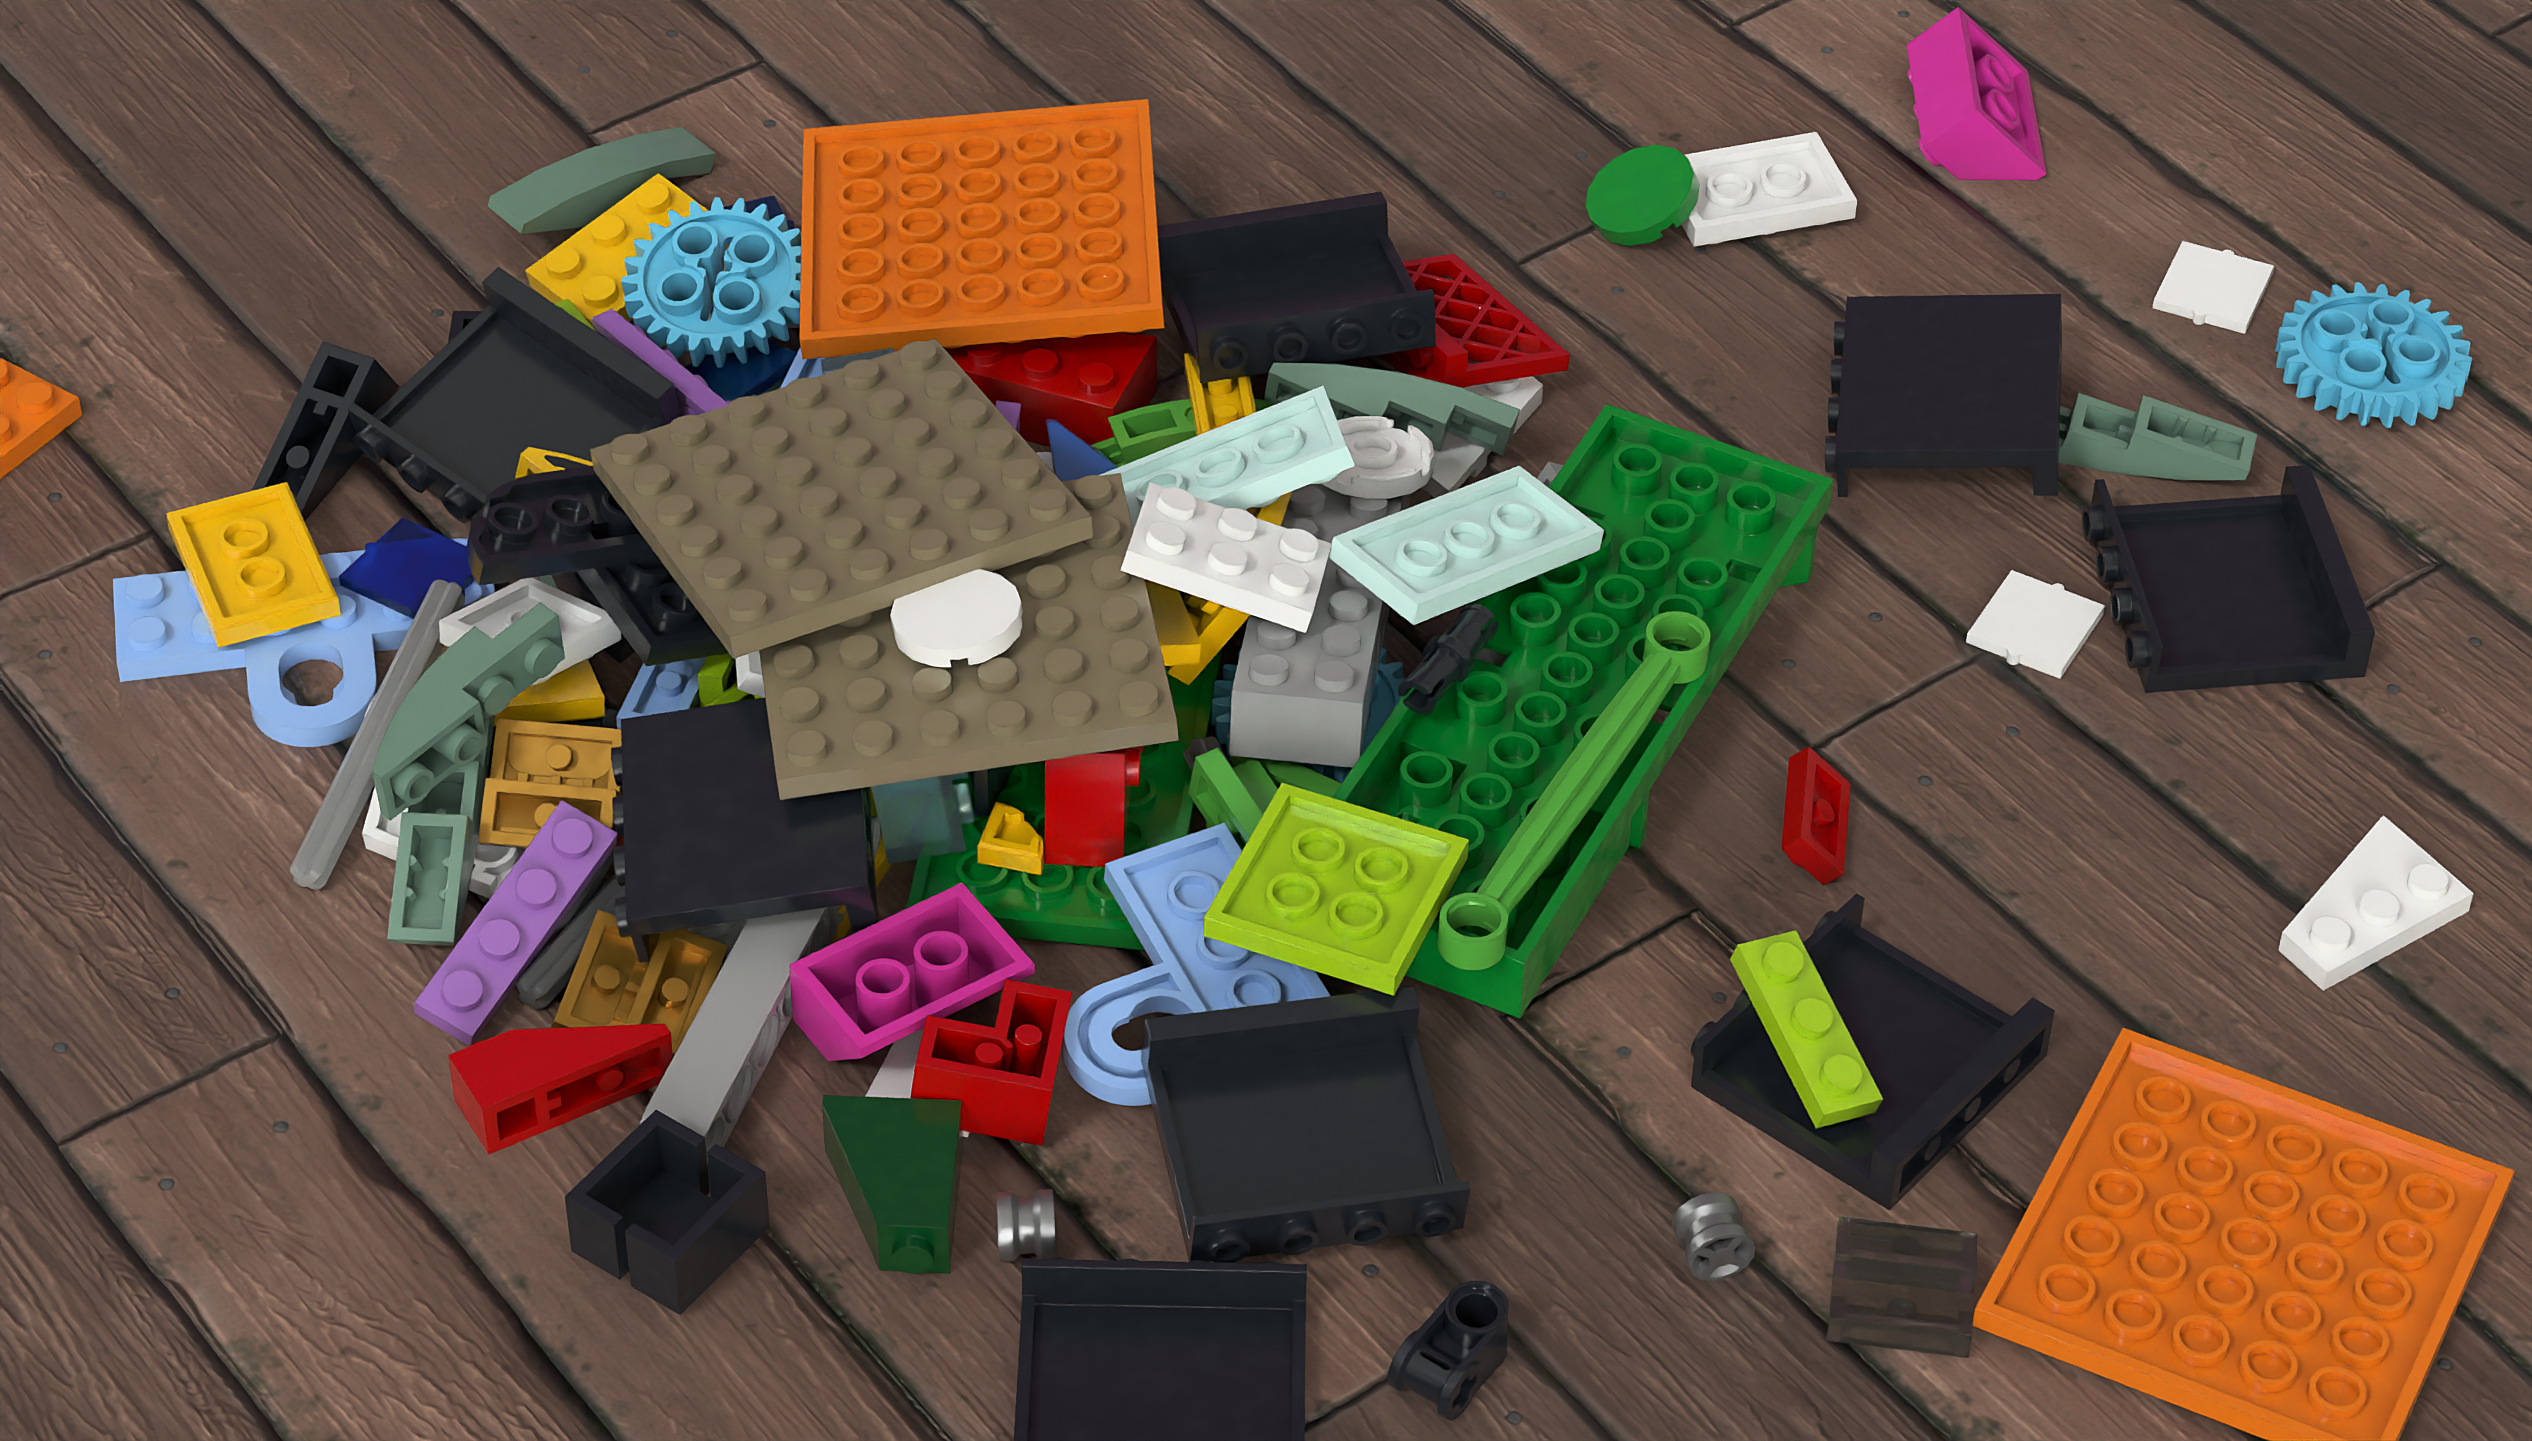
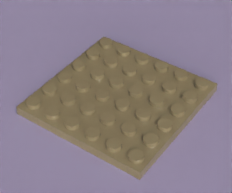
[590,339,1093,659]
[759,473,1179,800]

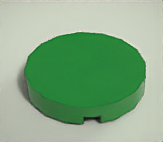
[1585,145,1700,246]

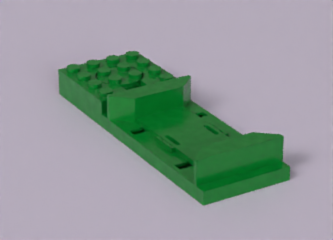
[1332,404,1833,1018]

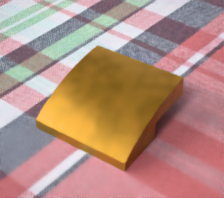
[478,718,623,856]
[551,909,728,1057]

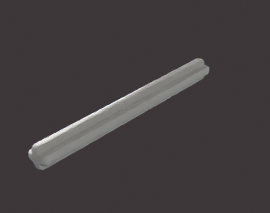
[290,579,465,890]

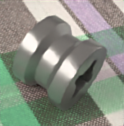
[996,1189,1056,1262]
[1672,1192,1755,1281]

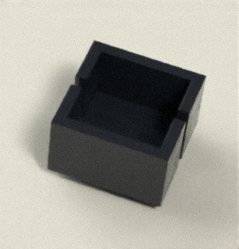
[565,1110,770,1315]

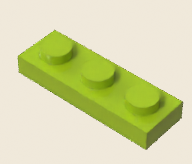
[1730,930,1883,1129]

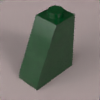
[822,1095,963,1274]

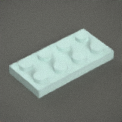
[1099,386,1355,530]
[1329,466,1604,625]

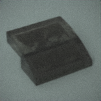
[1827,1216,1978,1358]

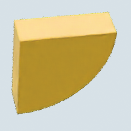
[977,802,1044,875]

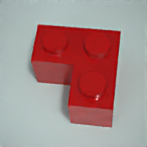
[910,979,1072,1146]

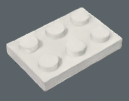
[1681,132,1857,247]
[1120,482,1332,633]

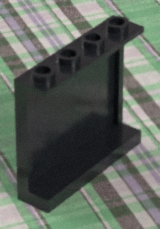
[1158,192,1436,383]
[348,267,683,523]
[1825,294,2062,497]
[2082,465,2375,693]
[611,698,879,963]
[1691,893,2055,1210]
[1141,986,1471,1263]
[1014,1257,1307,1441]

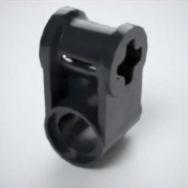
[1387,1281,1509,1421]

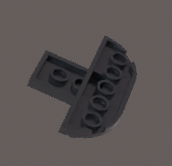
[466,466,729,666]

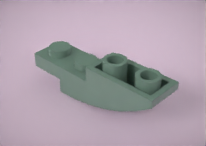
[372,602,565,821]

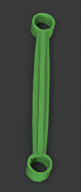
[1437,611,1711,970]

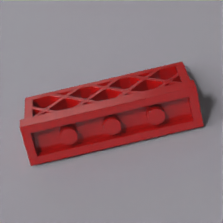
[1382,254,1570,388]

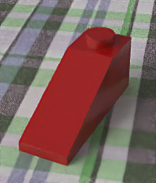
[448,1023,673,1155]

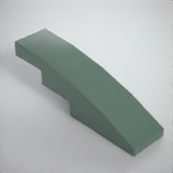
[488,127,716,234]
[1264,363,1520,456]
[2059,393,2257,480]
[387,715,495,946]

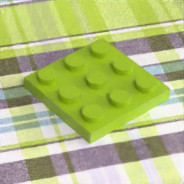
[1203,783,1469,996]

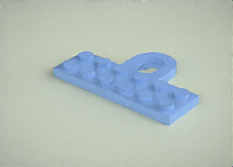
[113,538,495,747]
[1062,823,1330,1106]

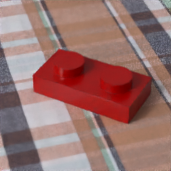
[1781,746,1851,885]

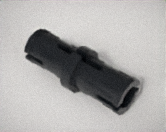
[1398,603,1499,715]

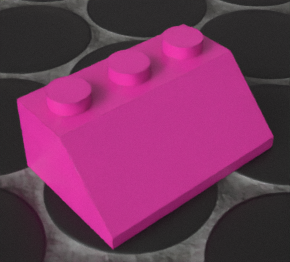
[1906,7,2047,180]
[789,883,1035,1061]

